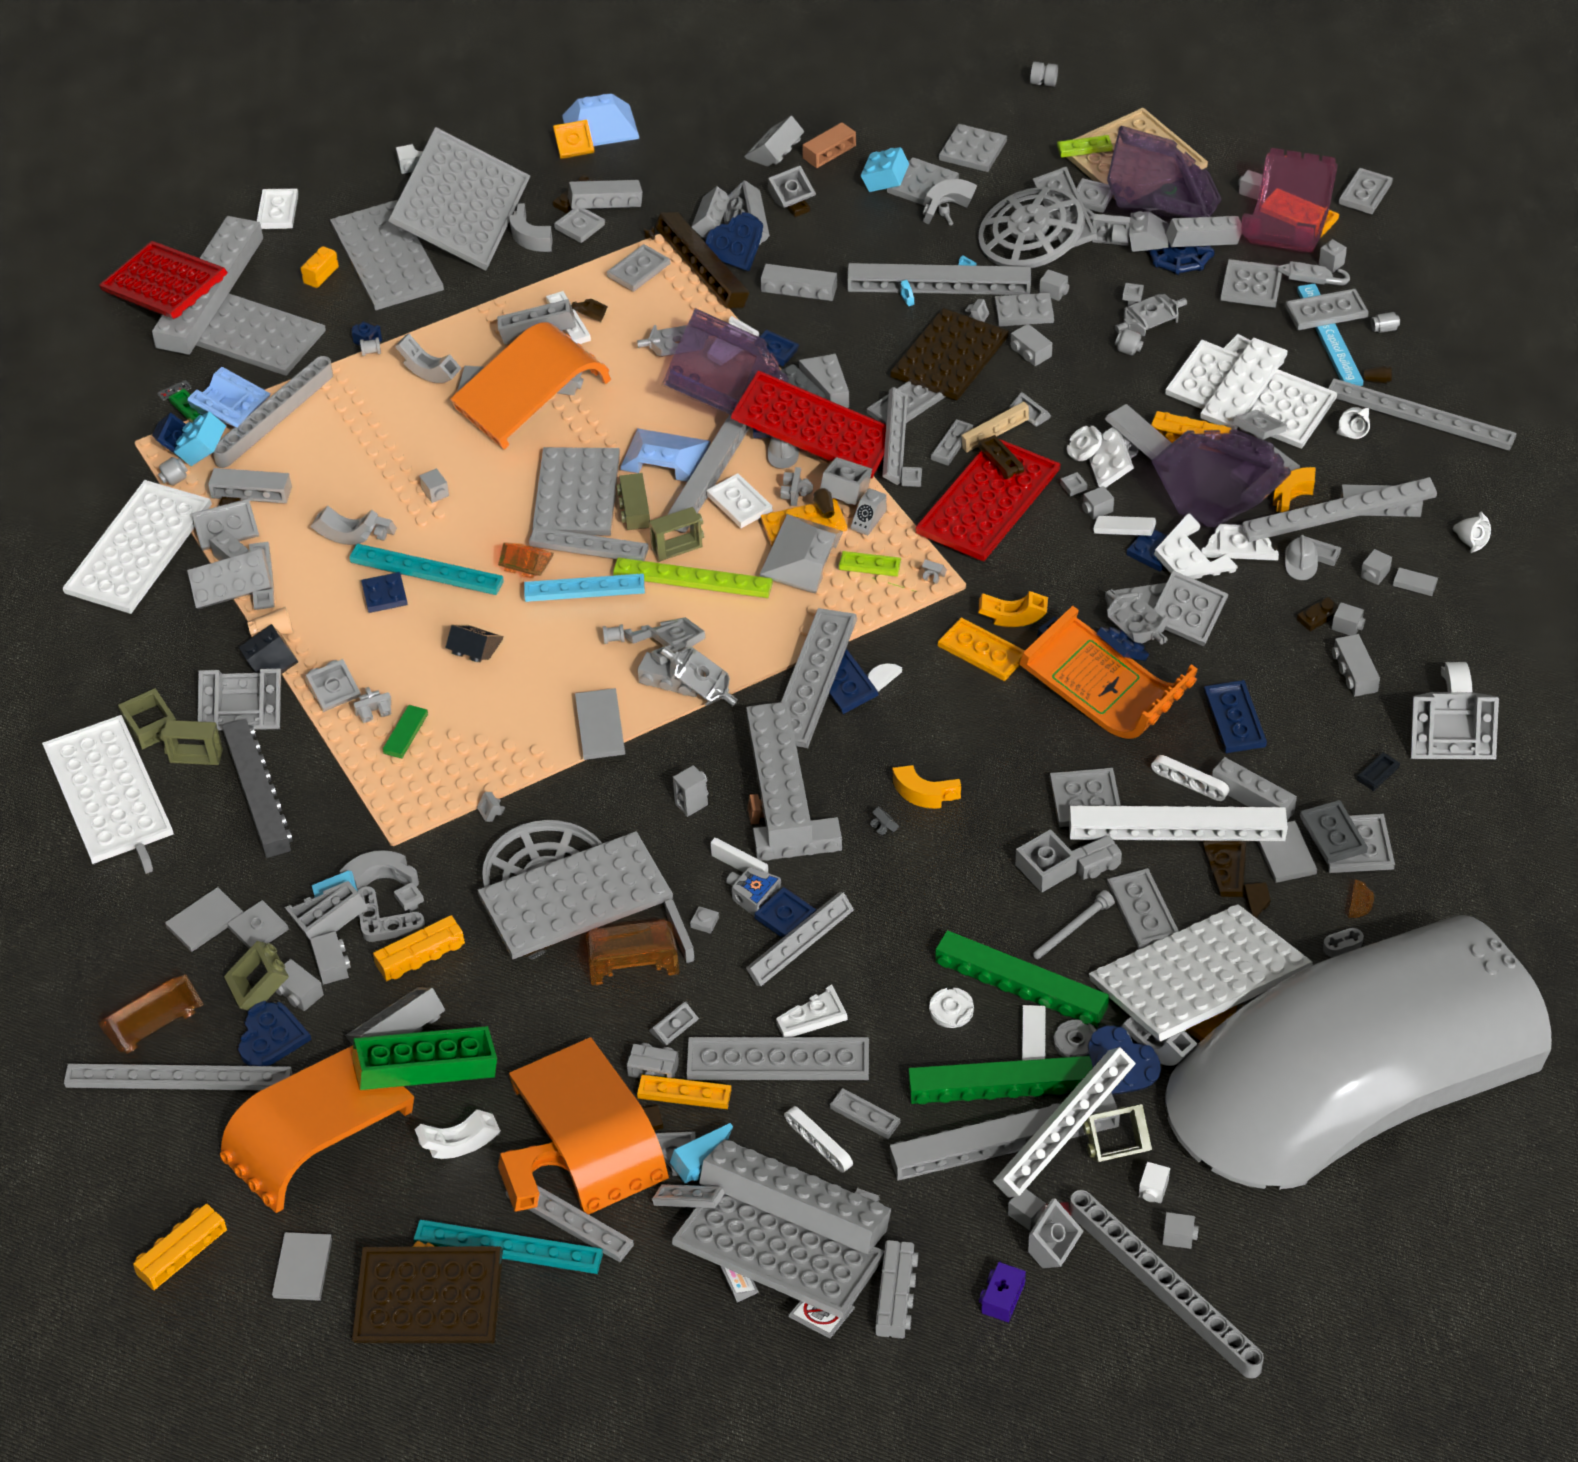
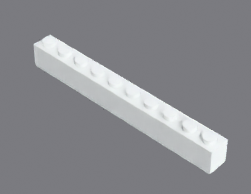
[1069,805,1288,841]

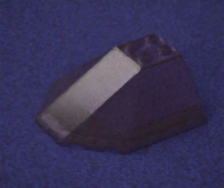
[1107,126,1222,218]
[662,308,789,415]
[1152,430,1291,527]

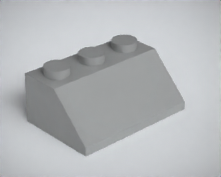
[744,115,804,166]

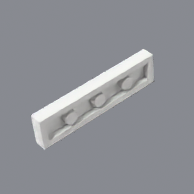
[546,291,591,344]

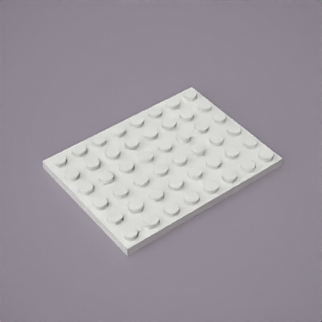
[1089,904,1313,1041]

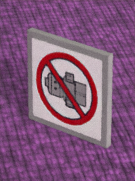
[789,1301,855,1338]

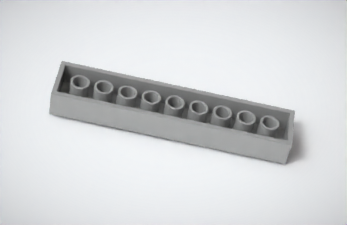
[152,216,263,355]

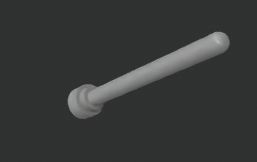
[1033,890,1115,959]

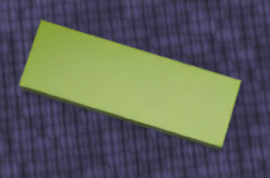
[1057,135,1113,158]
[839,551,901,577]

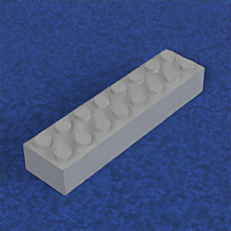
[746,701,812,848]
[699,1139,891,1254]

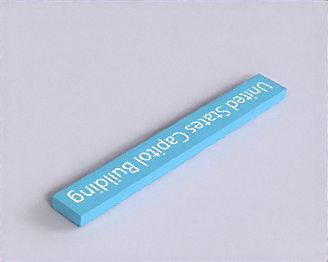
[1297,284,1363,386]

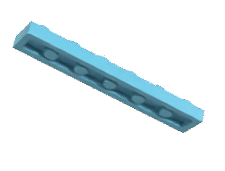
[524,574,645,602]

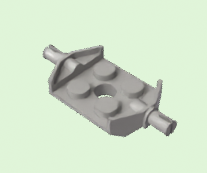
[1115,294,1187,336]
[637,319,719,356]
[1107,589,1167,644]
[660,646,738,706]

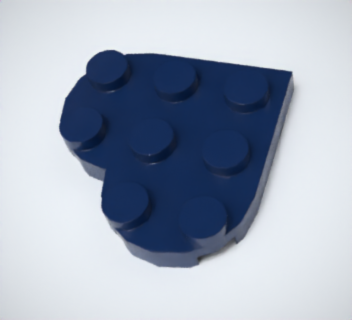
[706,212,763,271]
[238,1001,312,1066]
[1087,1026,1161,1095]

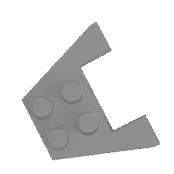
[624,617,705,665]

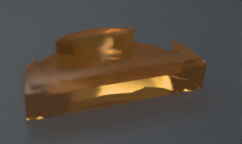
[1348,879,1374,918]

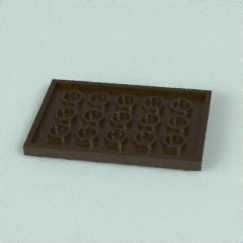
[891,308,1009,400]
[352,1246,503,1343]

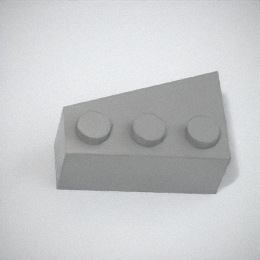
[799,354,849,408]
[285,881,368,942]

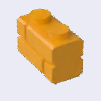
[301,246,339,288]

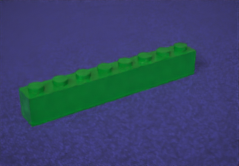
[936,930,1109,1027]
[909,1056,1093,1104]

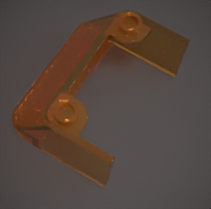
[98,974,204,1054]

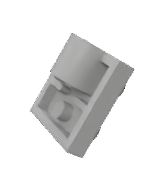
[1093,214,1130,245]

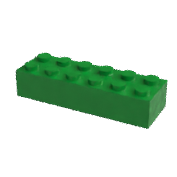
[352,1026,497,1090]

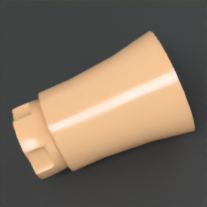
[247,607,294,637]

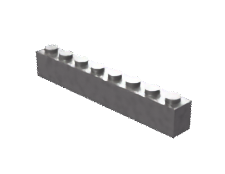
[222,718,293,858]

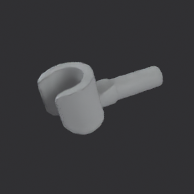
[939,203,953,225]

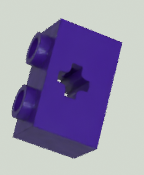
[979,1262,1026,1323]

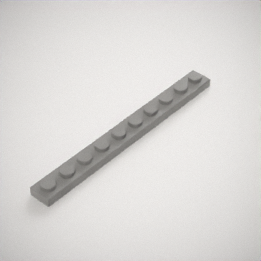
[1328,378,1516,451]
[1242,477,1437,542]
[64,1064,292,1090]

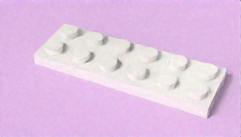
[1201,337,1287,431]

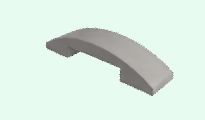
[249,542,275,610]

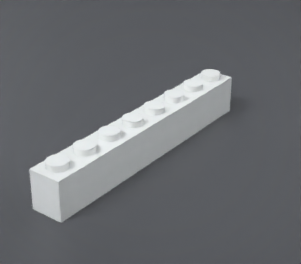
[993,1047,1136,1198]

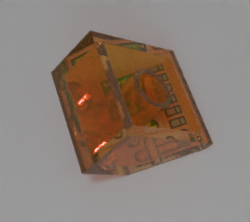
[498,542,554,578]

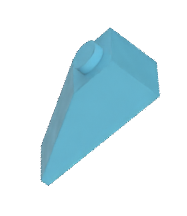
[670,1123,733,1183]

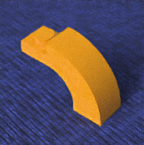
[1273,467,1315,513]
[978,591,1048,627]
[893,765,961,808]

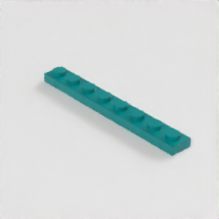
[349,543,504,595]
[413,1220,603,1274]

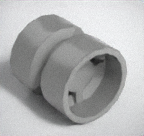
[1030,62,1058,87]

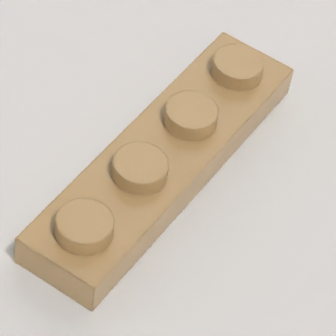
[962,402,1029,452]

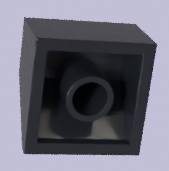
[239,624,299,674]
[445,625,504,662]

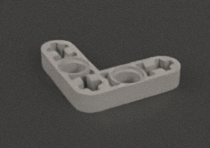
[357,886,425,942]

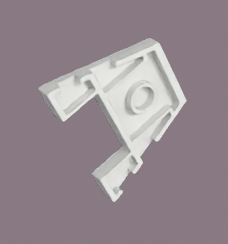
[1154,513,1237,579]

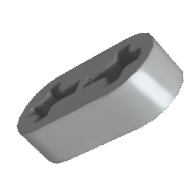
[1323,928,1364,957]

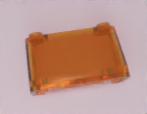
[586,920,679,985]

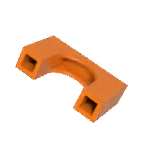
[498,1142,569,1212]

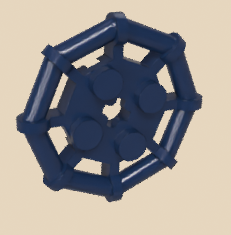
[1146,243,1215,275]

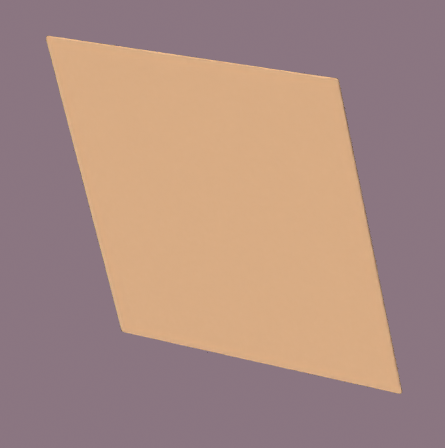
[135,234,966,846]

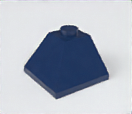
[152,413,186,461]

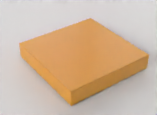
[553,120,594,159]

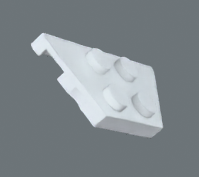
[1201,524,1279,560]

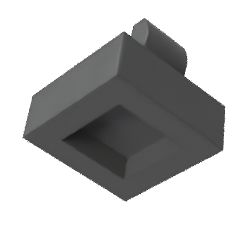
[870,806,900,835]

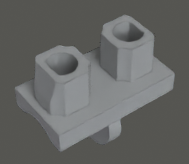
[780,467,813,506]
[354,687,391,723]

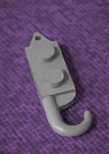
[1278,261,1350,286]

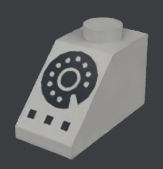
[851,488,887,536]

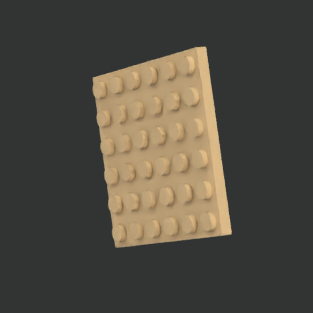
[1067,108,1208,206]

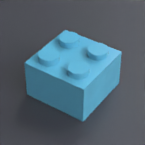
[861,147,909,192]
[174,412,226,466]

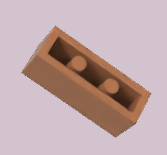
[803,123,856,168]

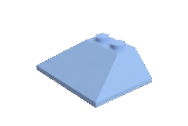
[562,94,639,146]
[188,367,271,427]
[621,428,711,482]

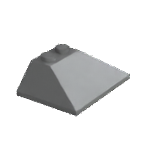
[760,514,843,594]
[198,669,281,731]
[1411,692,1499,759]

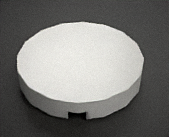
[1067,426,1102,461]
[929,988,974,1028]

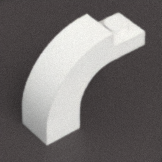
[1441,662,1472,692]
[415,1110,500,1159]

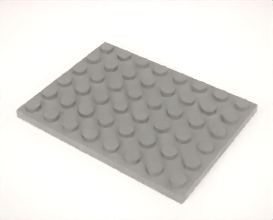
[388,127,530,271]

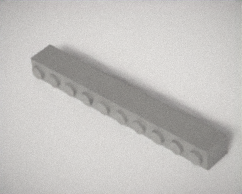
[848,263,1031,295]
[890,1092,1120,1181]

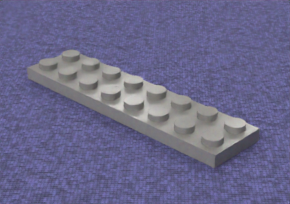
[781,608,857,748]
[687,1037,869,1080]

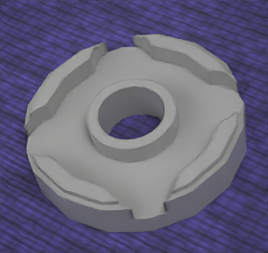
[1054,1020,1097,1058]

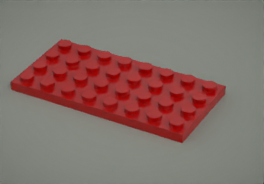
[99,241,228,319]
[731,370,886,479]
[915,439,1061,562]

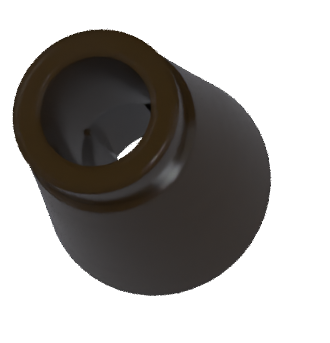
[1364,365,1392,384]
[813,488,835,518]

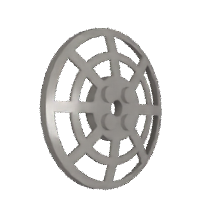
[978,187,1085,268]
[482,820,602,887]

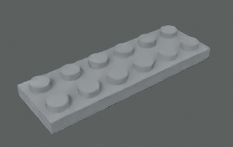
[1033,167,1098,248]

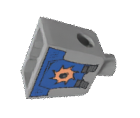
[727,868,781,917]

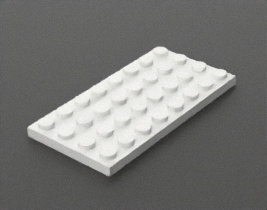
[1166,340,1337,449]
[63,480,212,614]
[42,715,174,864]

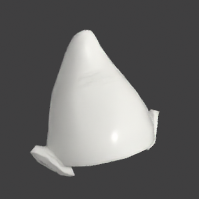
[1337,407,1370,439]
[1453,512,1491,553]

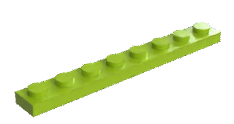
[613,558,773,598]

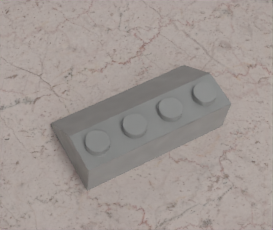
[723,180,770,245]
[345,987,445,1044]

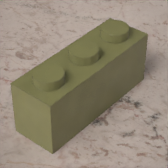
[617,473,650,530]

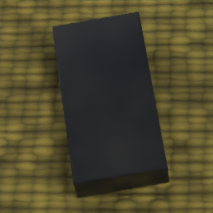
[1357,752,1400,791]

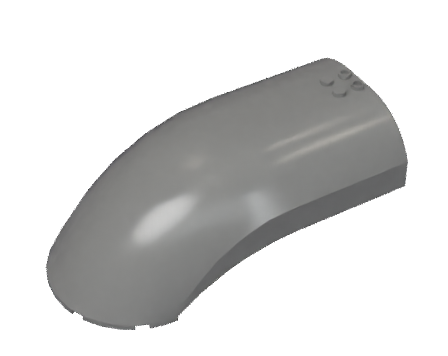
[1165,915,1552,1189]

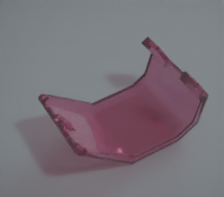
[1241,148,1338,253]

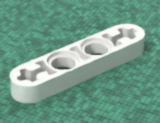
[1151,755,1230,801]
[784,1106,853,1173]

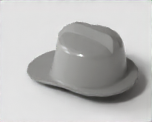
[768,436,799,469]
[1285,535,1318,581]

